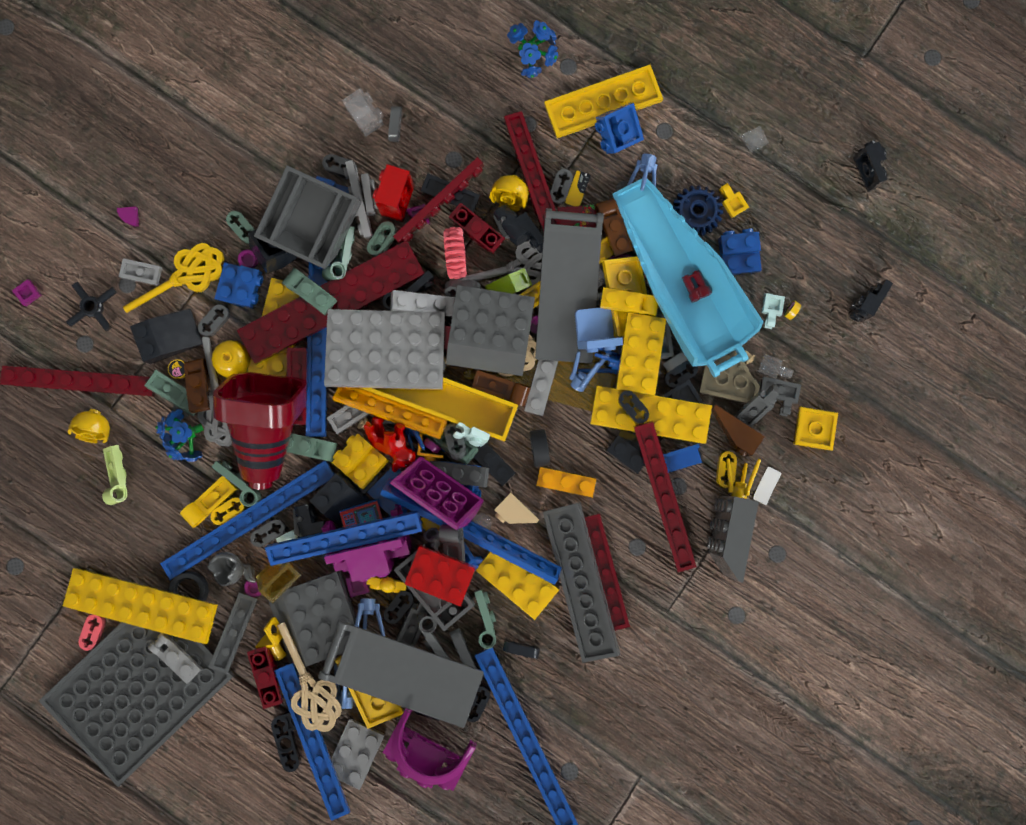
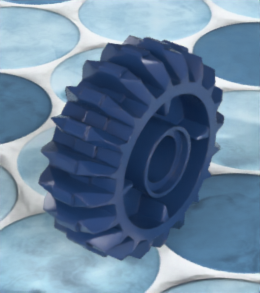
[673,185,723,236]

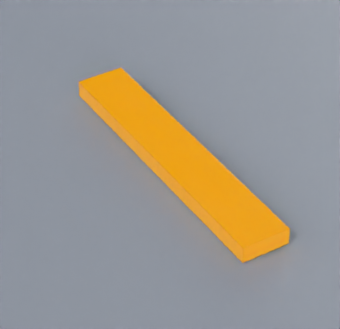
[332,387,447,439]

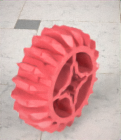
[443,227,467,279]

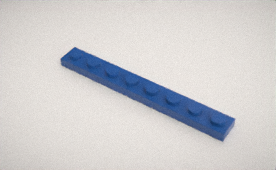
[265,511,423,566]
[274,662,350,821]

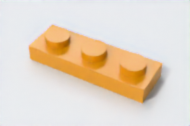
[536,467,596,498]

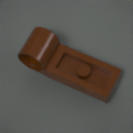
[595,198,633,257]
[184,358,211,414]
[471,369,531,406]

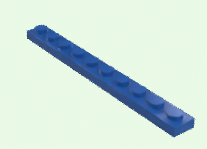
[306,262,328,437]
[160,461,335,580]
[380,478,562,585]
[475,647,578,825]

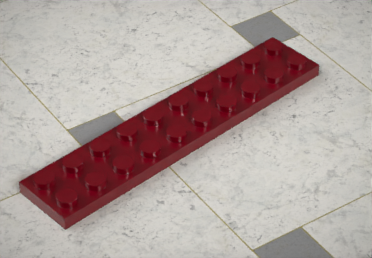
[237,241,425,365]

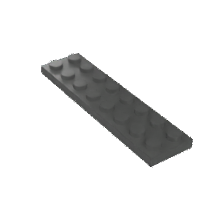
[543,502,621,663]

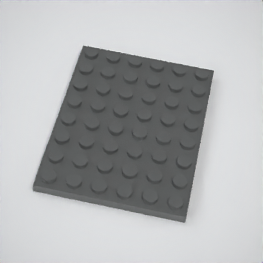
[39,622,235,787]

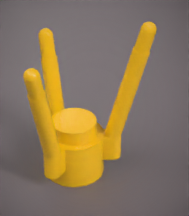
[726,458,761,499]

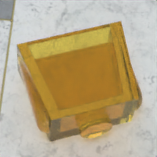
[256,562,301,604]

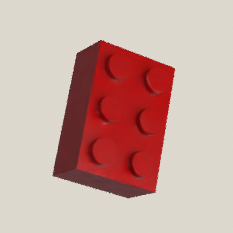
[373,164,414,222]
[404,545,476,607]

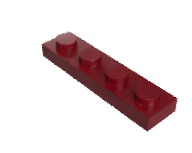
[287,348,307,425]

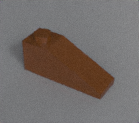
[711,405,765,457]

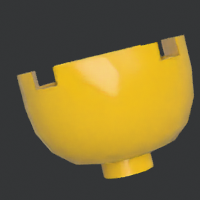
[489,175,529,211]
[211,340,251,378]
[68,409,110,444]

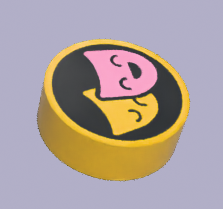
[783,300,801,320]
[168,359,185,379]

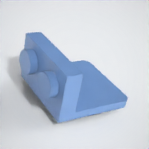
[575,308,623,353]

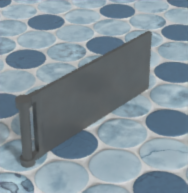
[535,208,604,363]
[318,620,484,728]

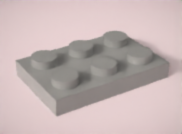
[331,718,385,790]

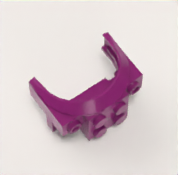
[322,504,413,582]
[382,708,476,791]

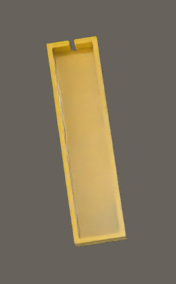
[360,377,518,442]

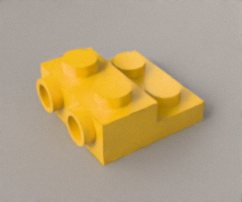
[332,434,389,490]

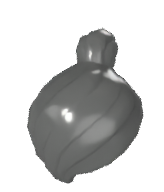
[207,552,257,586]

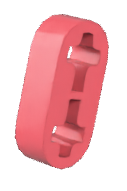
[78,614,106,651]

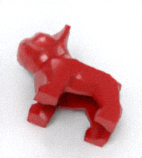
[364,416,416,472]

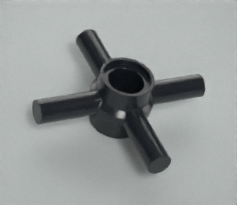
[66,282,118,332]

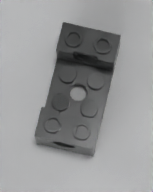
[394,543,476,631]

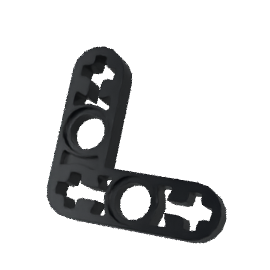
[271,704,323,772]

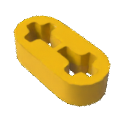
[716,451,737,488]
[211,497,246,525]

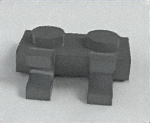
[760,377,801,417]

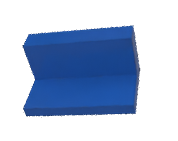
[663,444,702,473]

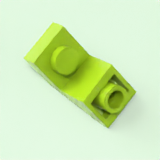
[485,268,532,294]

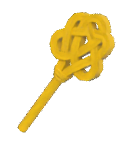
[123,243,225,313]

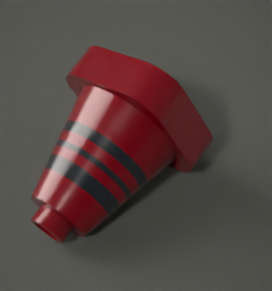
[213,372,306,490]

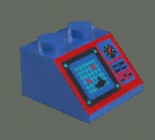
[339,499,389,540]

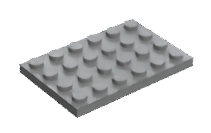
[324,309,445,390]

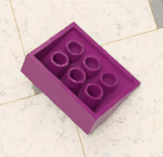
[390,457,484,530]

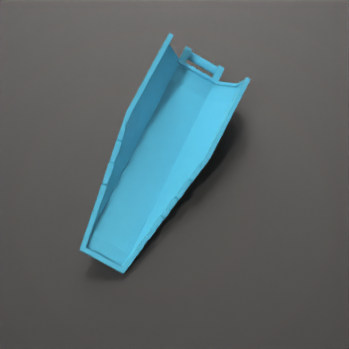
[612,179,763,378]

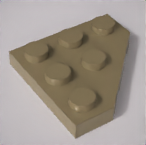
[699,350,760,404]

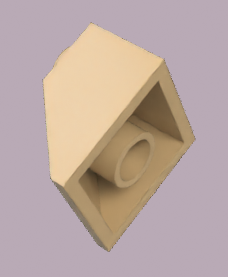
[495,492,539,524]

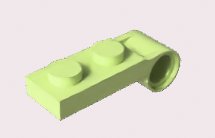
[102,445,127,505]

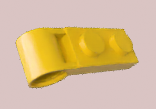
[600,287,658,317]
[180,476,237,528]

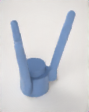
[627,154,658,191]
[569,351,610,392]
[355,599,386,637]
[334,664,355,709]

